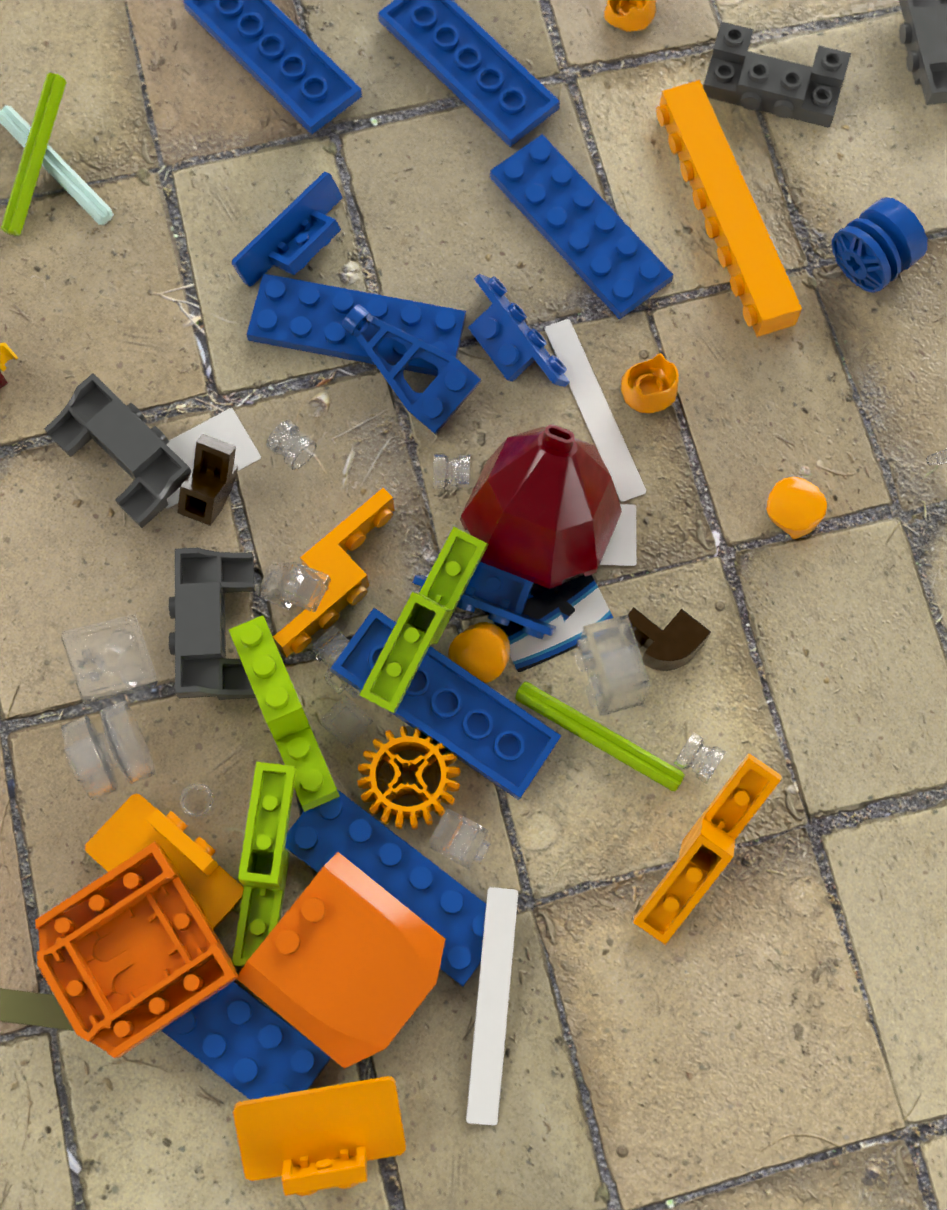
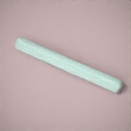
[0,105,113,225]

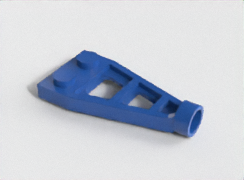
[341,304,482,435]

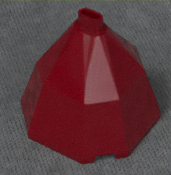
[460,424,622,589]

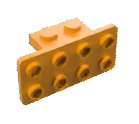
[85,794,244,931]
[233,1076,406,1196]

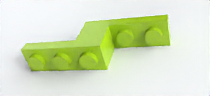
[359,527,489,713]
[228,615,340,812]
[232,762,297,967]

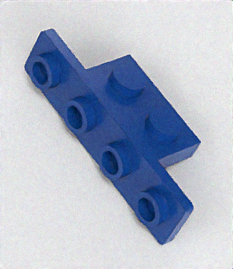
[231,172,342,287]
[468,274,570,387]
[412,562,556,639]

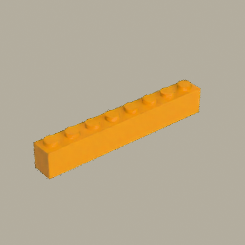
[656,80,802,337]

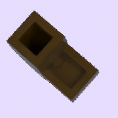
[177,434,238,526]
[621,607,711,671]

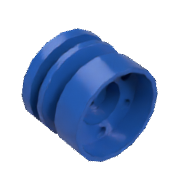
[831,197,928,293]

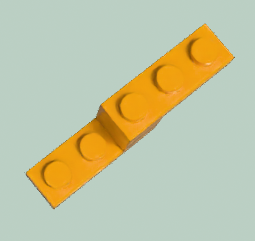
[273,487,395,658]
[633,753,781,945]

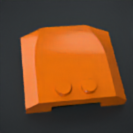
[35,842,239,1058]
[237,852,446,1069]

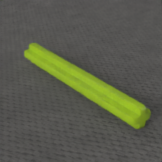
[1,73,66,236]
[515,682,685,791]

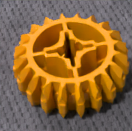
[357,726,460,830]

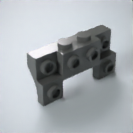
[899,0,947,105]
[703,21,851,128]
[44,373,191,528]
[169,548,256,700]

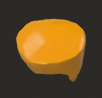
[604,0,656,32]
[621,353,679,413]
[766,476,827,539]
[448,622,510,683]

